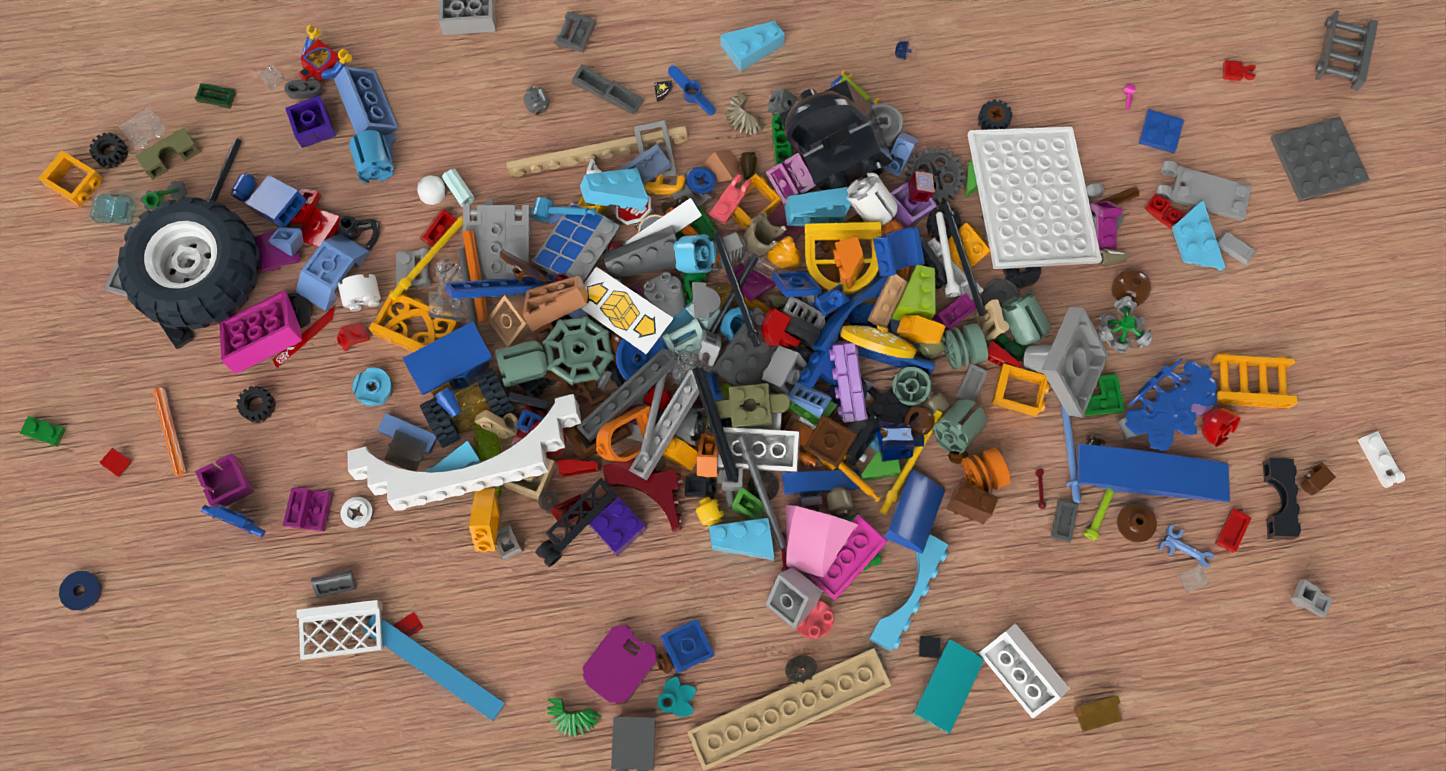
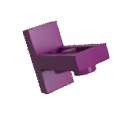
[1091,201,1122,251]

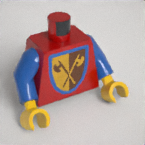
[298,25,352,82]

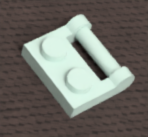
[662,318,702,366]

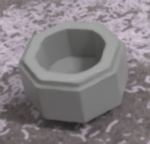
[1086,183,1105,198]

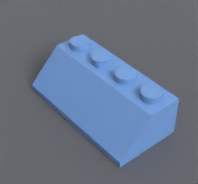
[334,66,399,135]

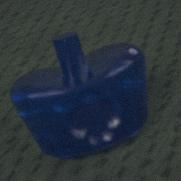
[895,41,912,60]

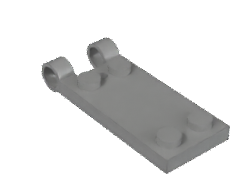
[1156,161,1252,221]

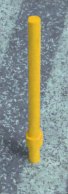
[390,216,463,300]
[879,410,943,515]

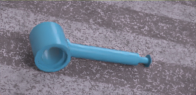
[531,197,596,222]

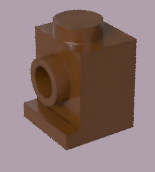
[1301,462,1336,496]

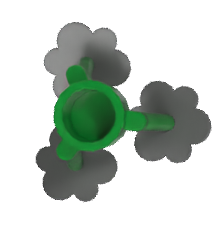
[140,181,187,211]

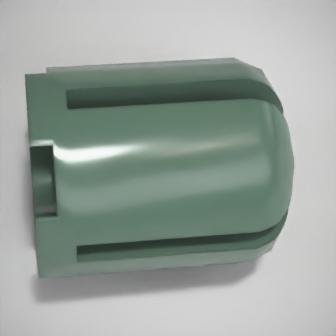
[1001,290,1051,345]
[495,340,548,387]
[932,399,987,454]

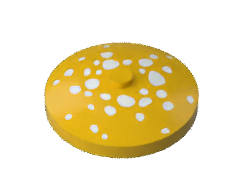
[840,325,917,358]

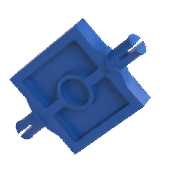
[201,505,266,538]

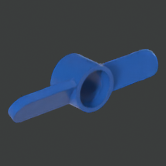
[668,65,716,115]

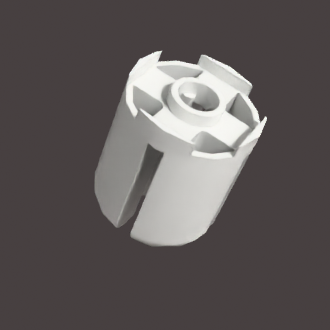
[846,173,897,226]

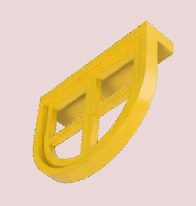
[805,222,881,294]

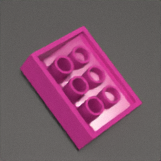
[219,290,302,374]

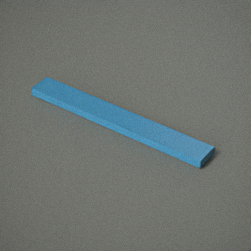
[362,615,506,721]

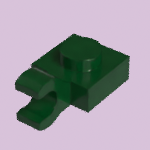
[993,333,1026,361]

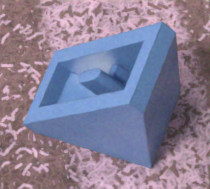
[268,227,304,257]

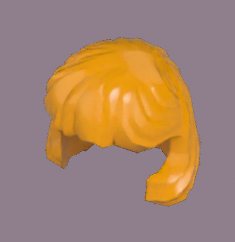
[767,236,802,269]

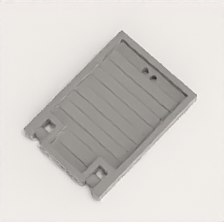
[463,205,530,296]

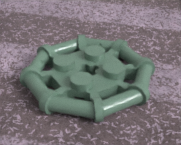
[542,315,615,385]

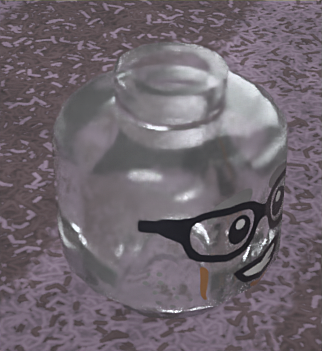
[435,258,463,284]

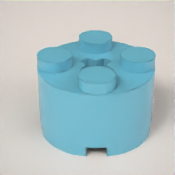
[674,234,716,274]

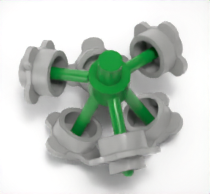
[1097,296,1153,353]

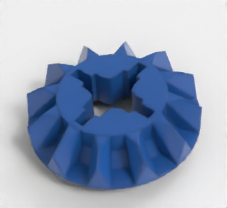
[687,167,716,195]

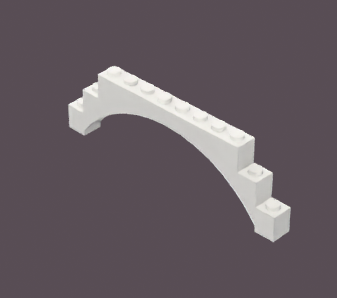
[348,394,581,511]

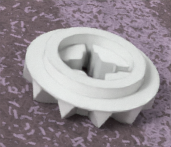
[341,497,373,528]

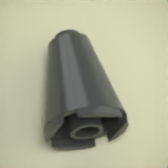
[656,407,706,446]

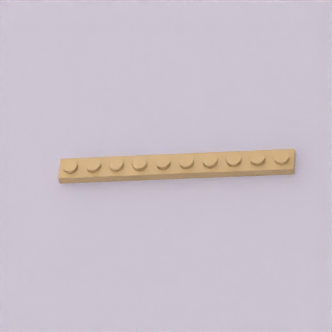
[506,126,687,177]

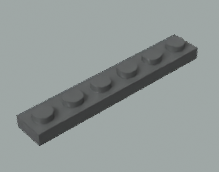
[577,348,677,442]

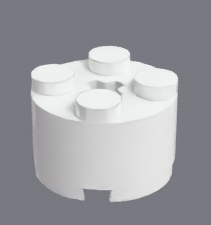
[338,274,381,312]

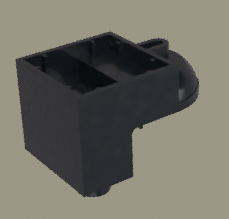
[779,80,893,191]

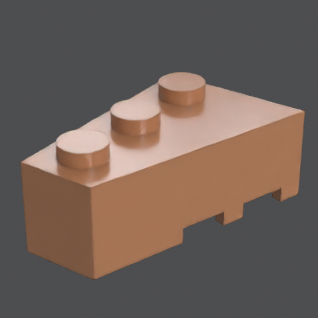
[523,276,588,331]

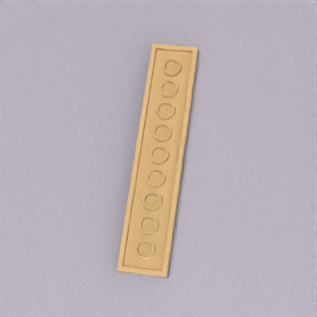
[687,648,891,771]

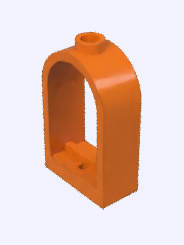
[596,406,656,462]

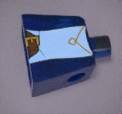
[877,421,924,462]

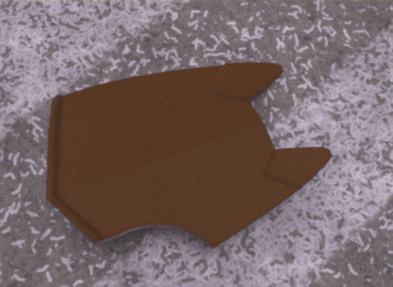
[500,249,554,284]

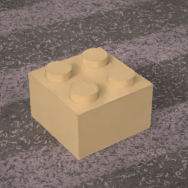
[503,458,557,502]

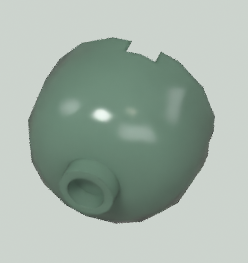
[893,367,932,405]

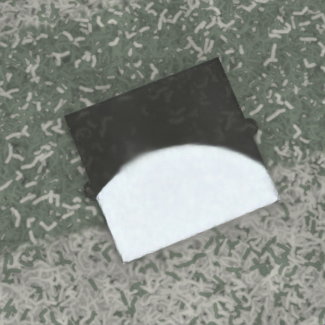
[384,430,427,472]

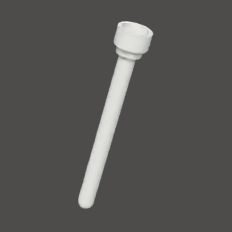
[936,212,961,298]

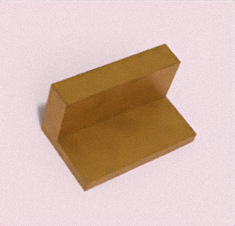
[1074,695,1122,732]

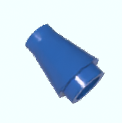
[435,387,462,418]

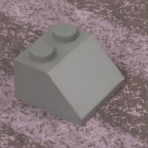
[762,346,807,400]
[765,567,823,629]

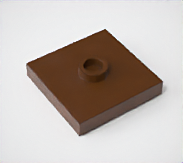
[803,415,857,469]

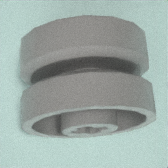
[872,104,903,150]

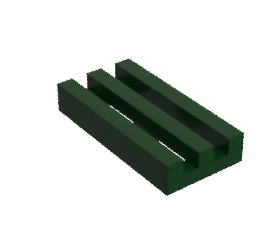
[195,83,236,109]

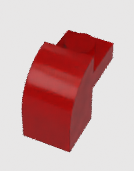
[761,309,800,349]

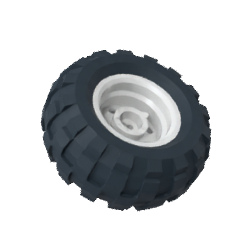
[118,197,260,330]

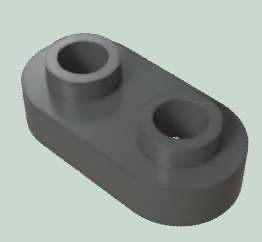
[285,79,322,99]

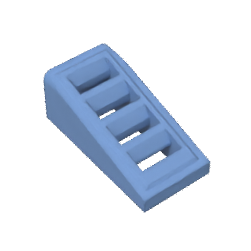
[788,382,832,418]

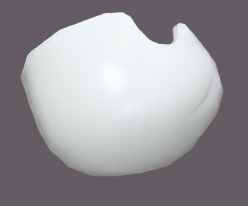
[417,175,446,205]

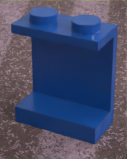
[873,227,925,276]

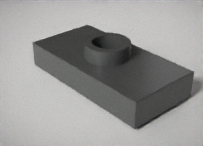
[1050,499,1079,543]
[311,570,357,598]

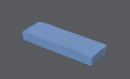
[377,413,437,454]

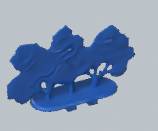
[1125,358,1218,451]

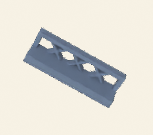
[609,144,672,207]

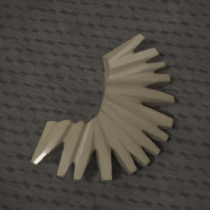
[726,91,762,135]

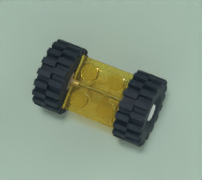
[420,368,514,448]

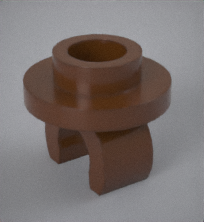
[657,653,675,674]

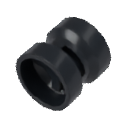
[535,539,563,567]

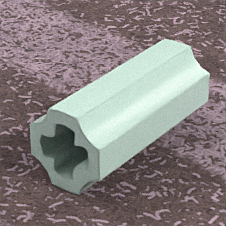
[442,169,475,207]

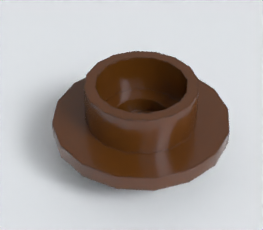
[1117,503,1157,543]

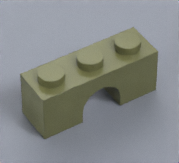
[135,128,200,180]

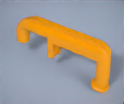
[628,161,685,195]

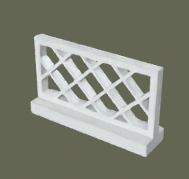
[297,600,383,660]

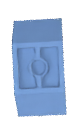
[295,234,370,312]

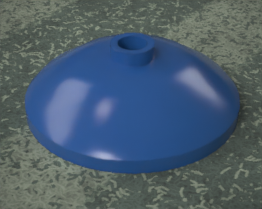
[616,336,668,383]

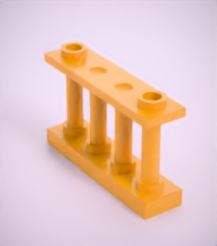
[1211,352,1297,409]

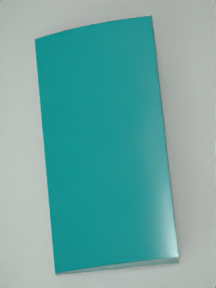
[912,639,984,734]

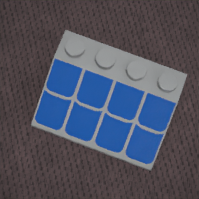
[531,202,620,284]

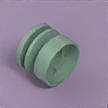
[943,323,988,370]

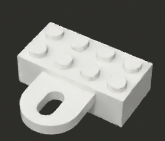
[718,413,800,472]

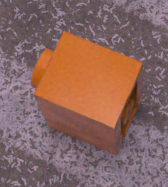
[697,434,719,477]

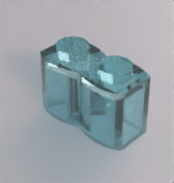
[89,194,136,225]

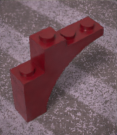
[602,458,683,532]

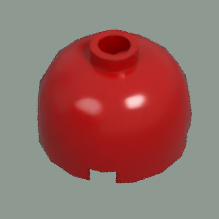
[1201,408,1241,447]

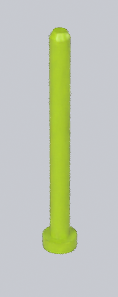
[1084,489,1114,540]

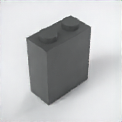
[611,717,656,771]

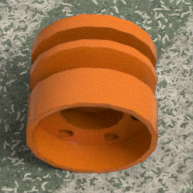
[961,447,1010,493]

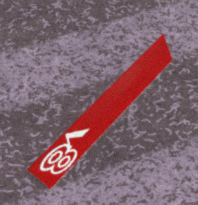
[272,306,335,368]

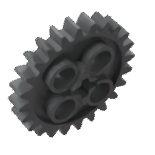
[905,146,965,205]

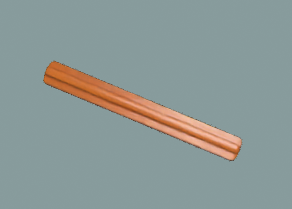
[462,230,489,323]
[153,386,186,476]

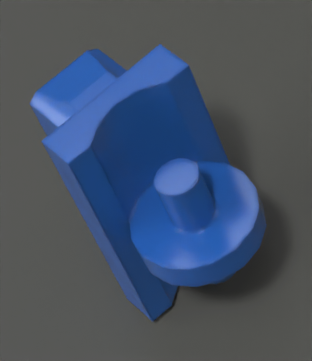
[813,284,850,316]

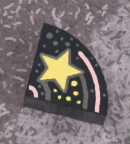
[654,80,672,102]

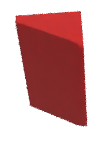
[419,208,457,247]

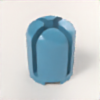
[349,130,394,184]

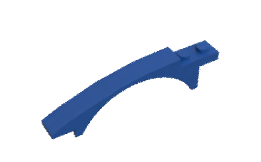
[797,272,888,387]

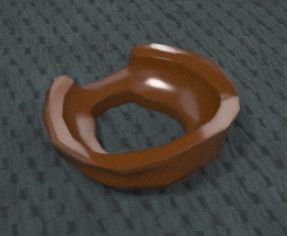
[904,406,935,435]

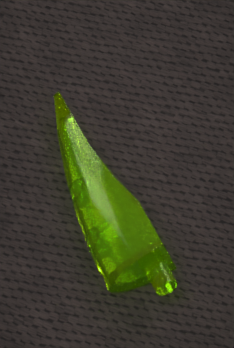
[474,424,502,498]

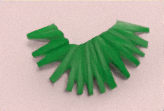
[547,698,601,736]

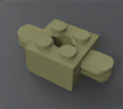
[714,383,790,428]

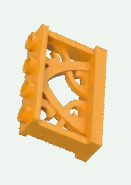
[369,290,461,352]

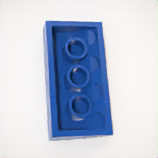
[402,321,493,395]
[858,346,935,376]
[885,470,945,554]

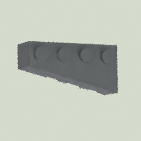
[604,226,679,278]

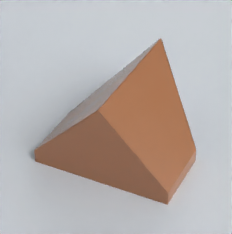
[701,151,740,182]

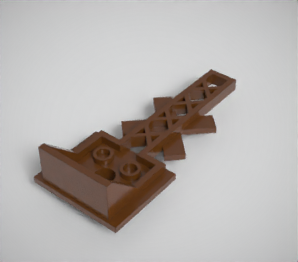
[533,323,633,461]

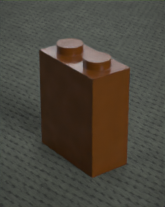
[947,482,999,525]

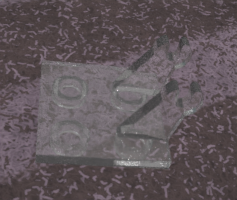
[428,274,467,321]

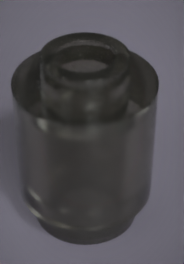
[538,491,560,514]

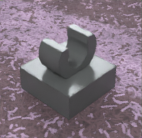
[800,492,822,512]

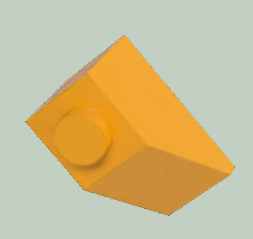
[896,315,945,344]
[663,436,698,472]

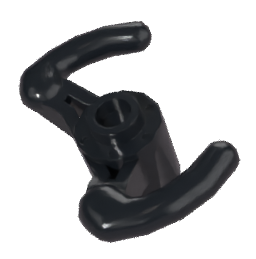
[337,215,380,249]

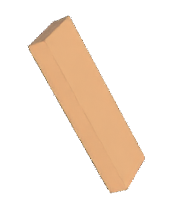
[868,274,908,327]

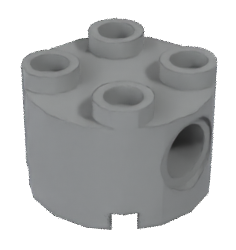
[644,272,686,317]

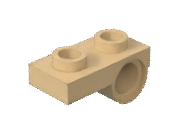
[474,410,518,439]

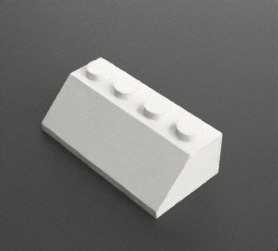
[979,624,1070,718]

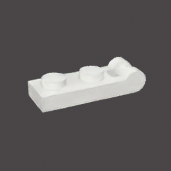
[1358,431,1405,488]

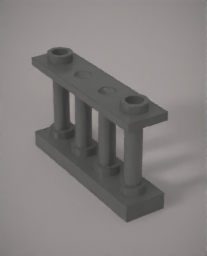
[1315,10,1378,91]

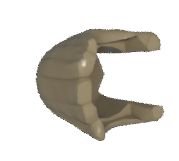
[743,212,786,258]

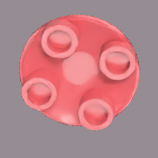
[796,600,834,639]

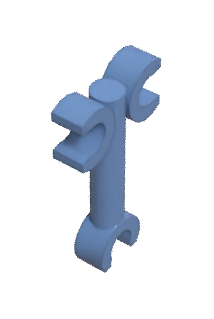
[1158,525,1214,568]

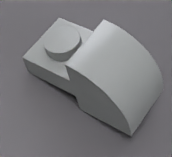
[1291,579,1333,617]

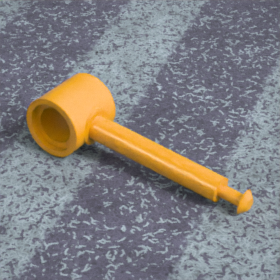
[819,455,881,502]

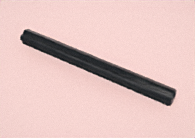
[692,366,739,480]

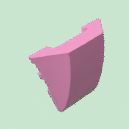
[786,505,858,578]

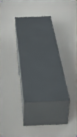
[571,64,644,115]

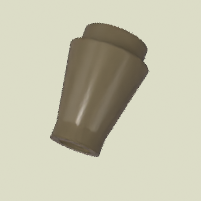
[1099,248,1128,267]

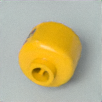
[696,497,724,528]

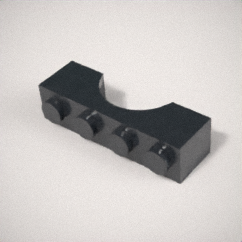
[1263,458,1301,540]

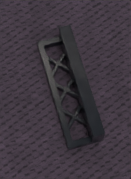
[545,478,617,552]

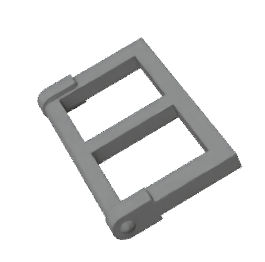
[634,120,677,180]

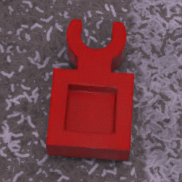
[1223,60,1256,81]

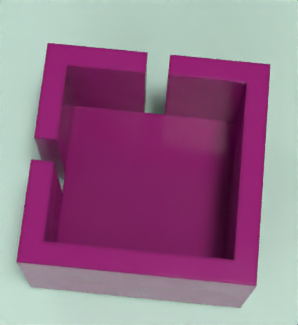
[195,453,254,508]

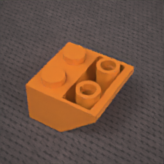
[833,236,864,289]

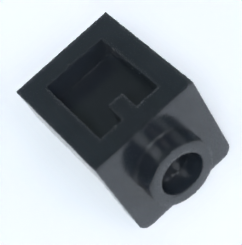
[684,476,717,499]

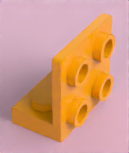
[948,223,991,274]

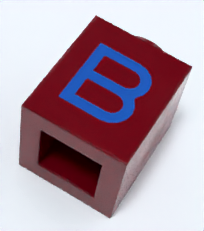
[908,171,935,203]

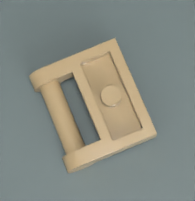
[974,299,1009,346]

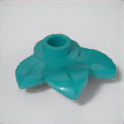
[657,676,696,717]

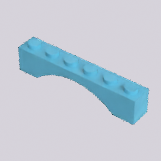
[869,534,949,652]

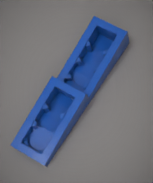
[782,469,861,495]

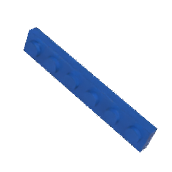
[445,275,556,300]

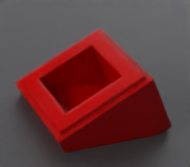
[99,448,132,477]

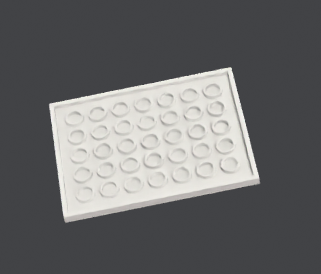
[967,127,1102,269]

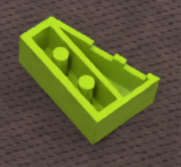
[891,265,936,321]

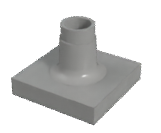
[1024,307,1108,417]

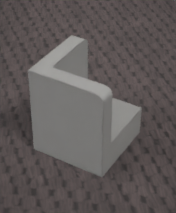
[722,467,743,492]

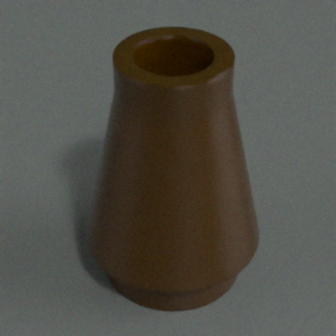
[739,152,757,180]

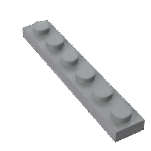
[629,370,708,481]

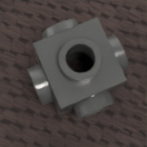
[767,88,797,116]

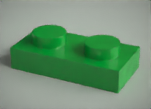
[20,416,66,447]

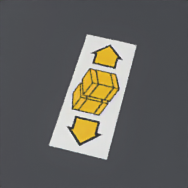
[581,267,674,354]

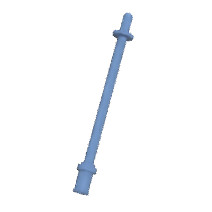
[1060,402,1084,504]

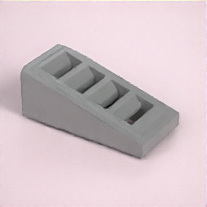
[782,297,826,329]

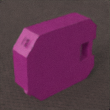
[583,624,657,704]

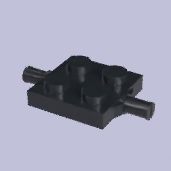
[866,386,919,438]

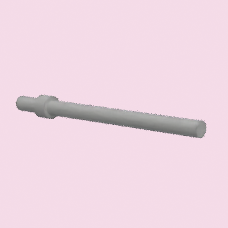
[640,349,672,455]

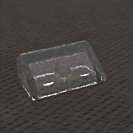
[740,249,780,280]

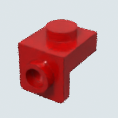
[337,322,370,351]

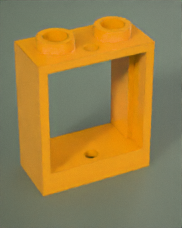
[38,150,103,207]
[731,174,781,231]
[991,364,1050,417]
[469,488,501,552]

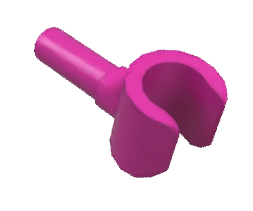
[1123,83,1136,110]

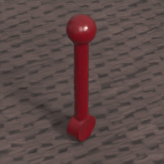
[1035,469,1046,509]
[781,532,789,572]

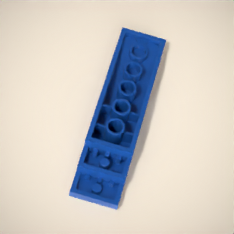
[1077,444,1230,502]

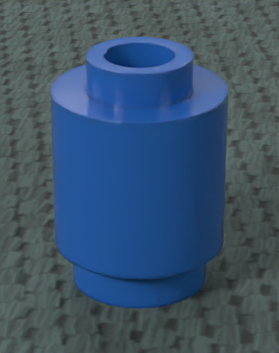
[231,173,257,202]

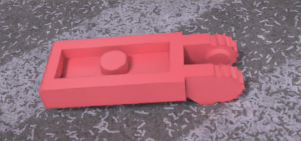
[710,173,752,225]

